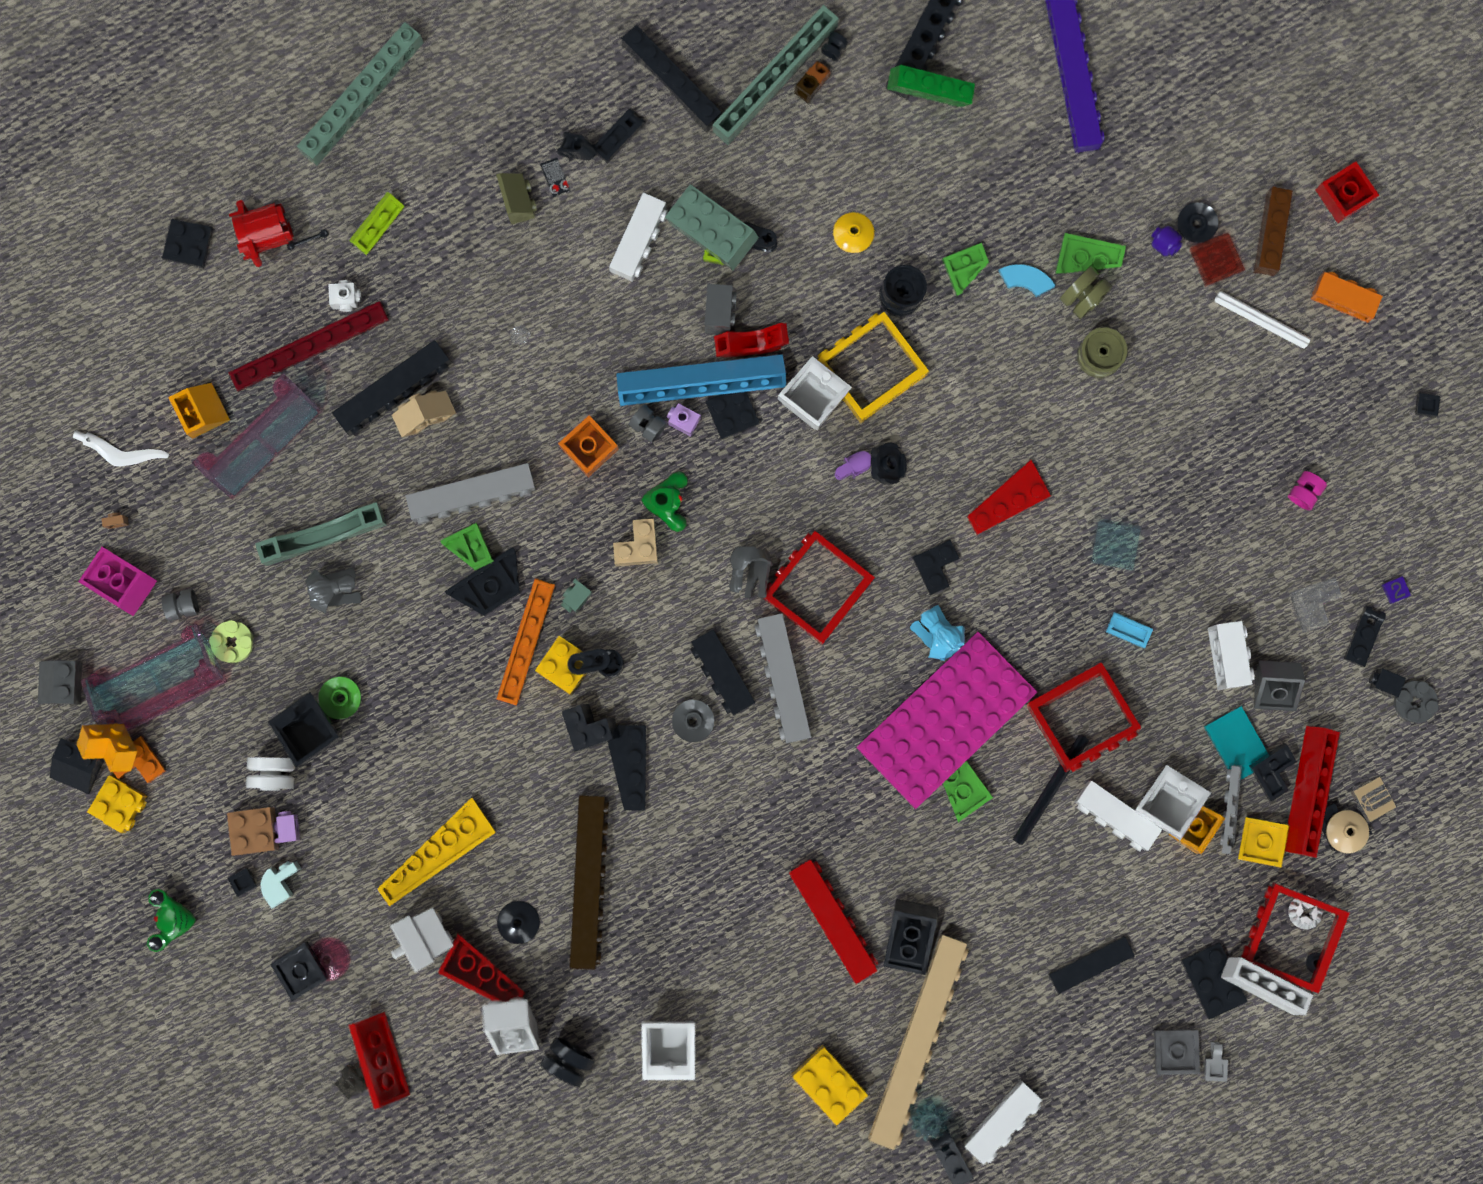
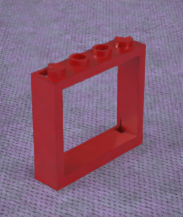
[762,531,875,645]
[1027,662,1141,773]
[1241,882,1350,994]

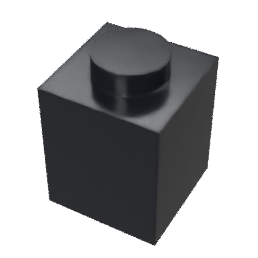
[1369,668,1406,699]

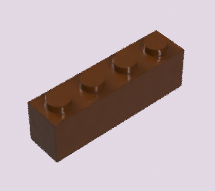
[1253,187,1293,276]

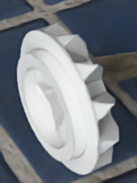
[1288,895,1324,929]

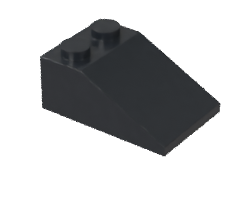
[883,899,938,975]

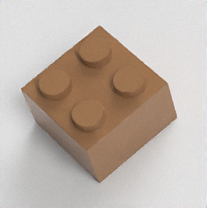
[227,807,280,856]

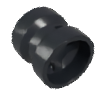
[821,32,849,61]

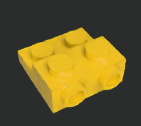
[87,775,147,833]

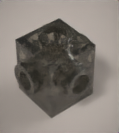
[334,1060,367,1100]

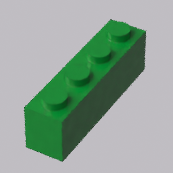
[887,65,975,107]

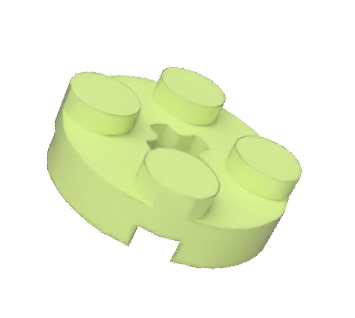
[209,620,254,663]

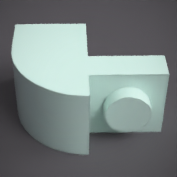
[261,861,301,908]

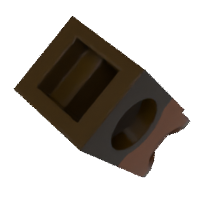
[794,61,831,104]

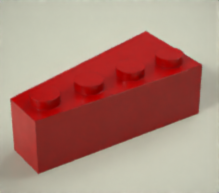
[438,934,526,1003]

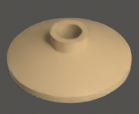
[1326,810,1369,853]

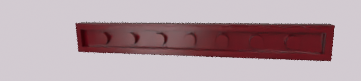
[228,301,389,392]

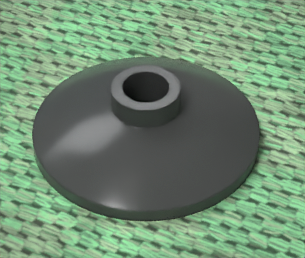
[672,700,714,742]

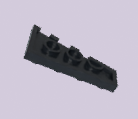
[608,725,646,811]

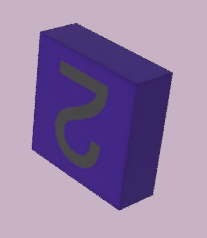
[1382,576,1411,604]

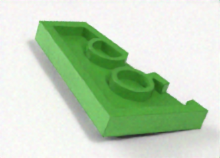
[1055,233,1126,274]

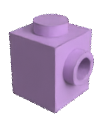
[667,403,701,437]

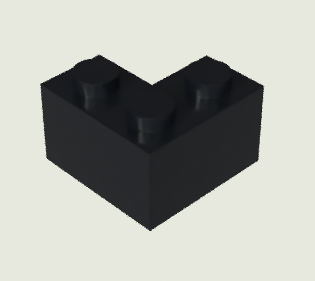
[561,704,621,752]

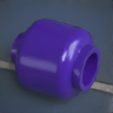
[1151,226,1183,257]

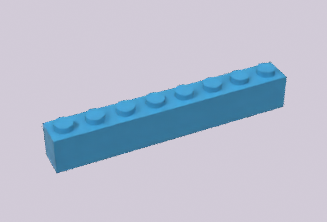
[616,355,786,406]

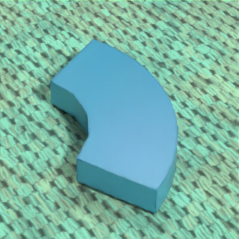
[999,265,1055,297]

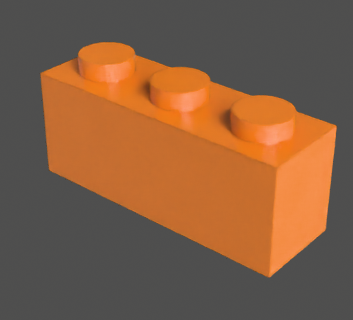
[1310,272,1383,323]

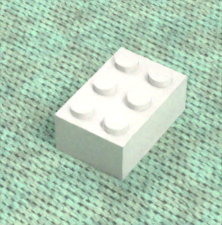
[1208,621,1254,690]

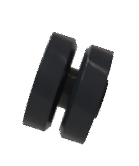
[540,1037,596,1088]

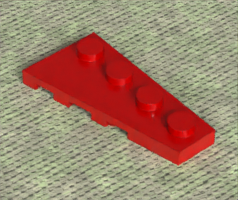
[967,460,1051,535]

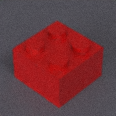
[1315,162,1379,224]

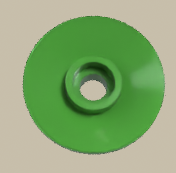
[318,677,361,719]

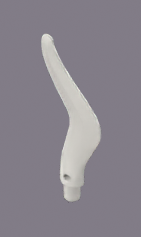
[73,430,169,466]

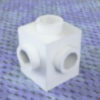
[329,280,361,312]

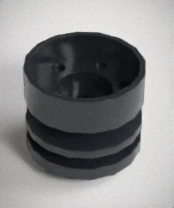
[879,265,927,317]

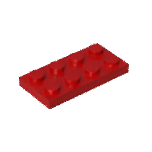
[348,1012,410,1109]

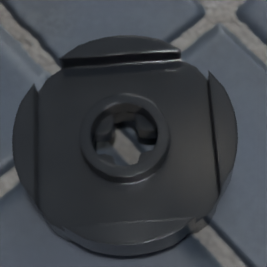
[871,442,907,485]

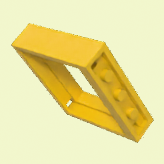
[817,312,929,423]

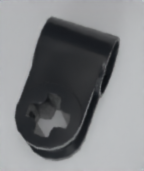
[556,132,597,161]
[743,222,778,253]

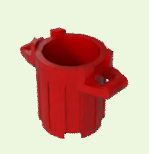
[229,200,294,267]

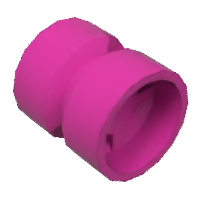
[1288,471,1327,511]

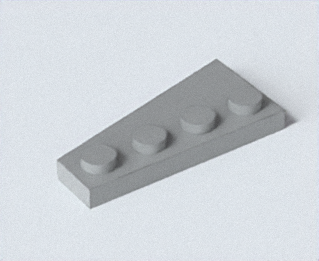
[1220,764,1242,854]

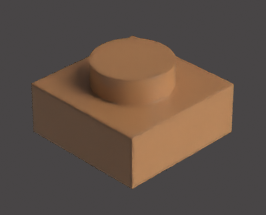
[101,513,129,529]

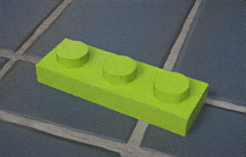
[349,192,405,255]

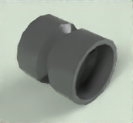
[628,404,668,444]
[161,588,199,622]

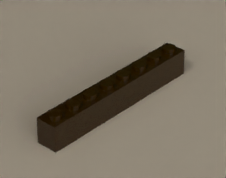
[570,796,609,970]

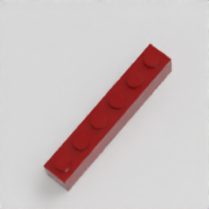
[1285,726,1340,858]
[788,859,878,984]

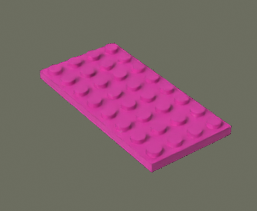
[856,632,1037,810]

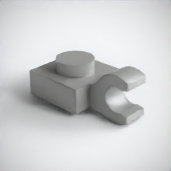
[1204,1042,1228,1082]

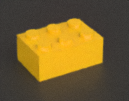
[791,1045,868,1126]

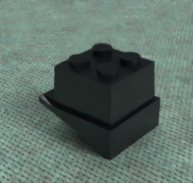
[268,692,342,768]

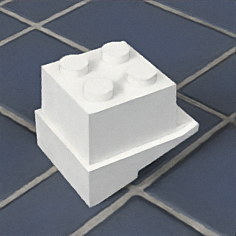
[778,356,852,430]
[1136,765,1211,841]
[390,908,453,972]
[642,1021,695,1080]

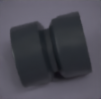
[596,649,624,678]

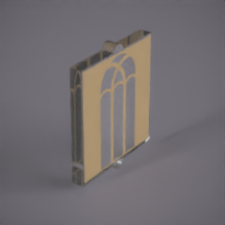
[1351,776,1397,823]

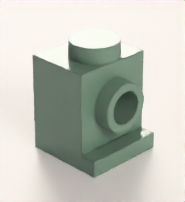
[561,579,593,613]

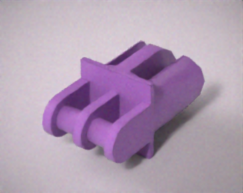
[835,451,871,480]

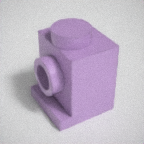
[274,811,300,843]

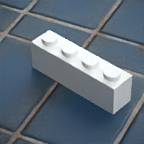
[609,193,668,282]
[1074,781,1162,852]
[1221,957,1313,1015]
[962,1080,1042,1165]

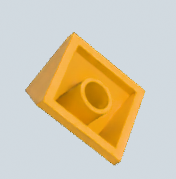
[1168,806,1225,854]

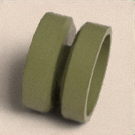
[1059,266,1113,319]
[1077,327,1128,378]

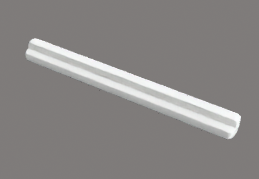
[1215,291,1310,348]

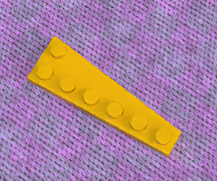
[378,798,496,906]

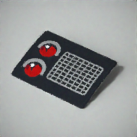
[540,157,570,197]

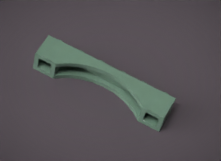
[255,502,387,566]

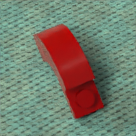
[714,323,789,357]

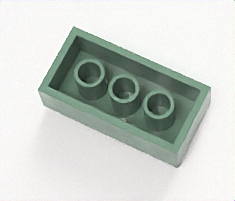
[665,184,759,270]

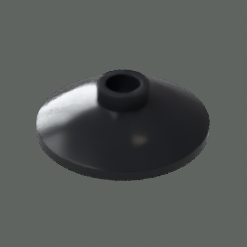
[1177,202,1219,243]
[497,901,540,944]

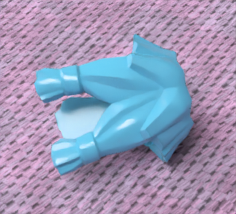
[910,605,965,661]

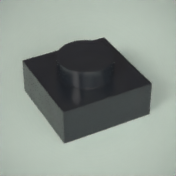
[1415,393,1440,418]
[227,868,258,897]

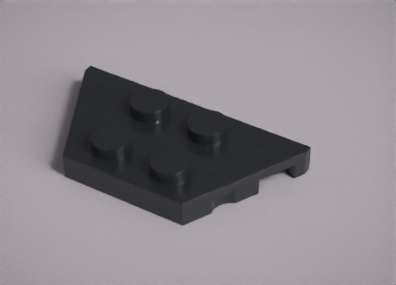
[445,547,520,616]

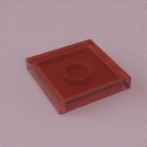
[1189,233,1245,287]

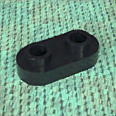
[567,649,610,675]

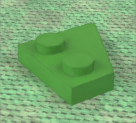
[942,243,989,296]
[440,523,494,570]

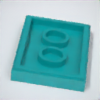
[1204,706,1268,780]

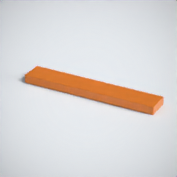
[496,579,555,706]

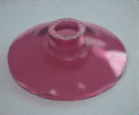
[311,938,350,981]

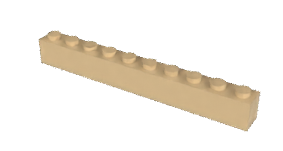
[868,934,969,1150]

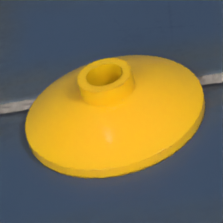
[833,212,874,253]

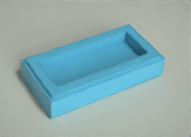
[1106,612,1153,649]

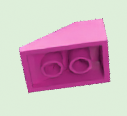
[78,547,157,616]

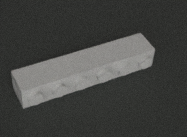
[405,463,536,524]
[754,614,811,744]

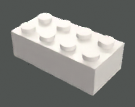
[483,998,539,1055]

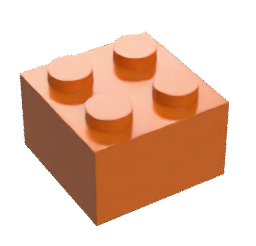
[558,415,619,478]

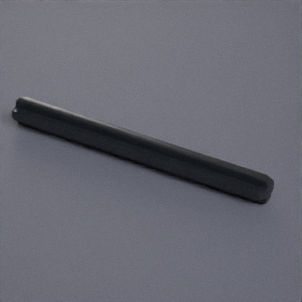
[1013,735,1089,845]

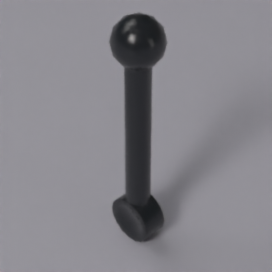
[287,229,328,250]

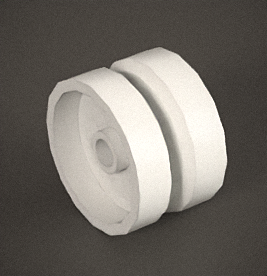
[246,758,295,791]

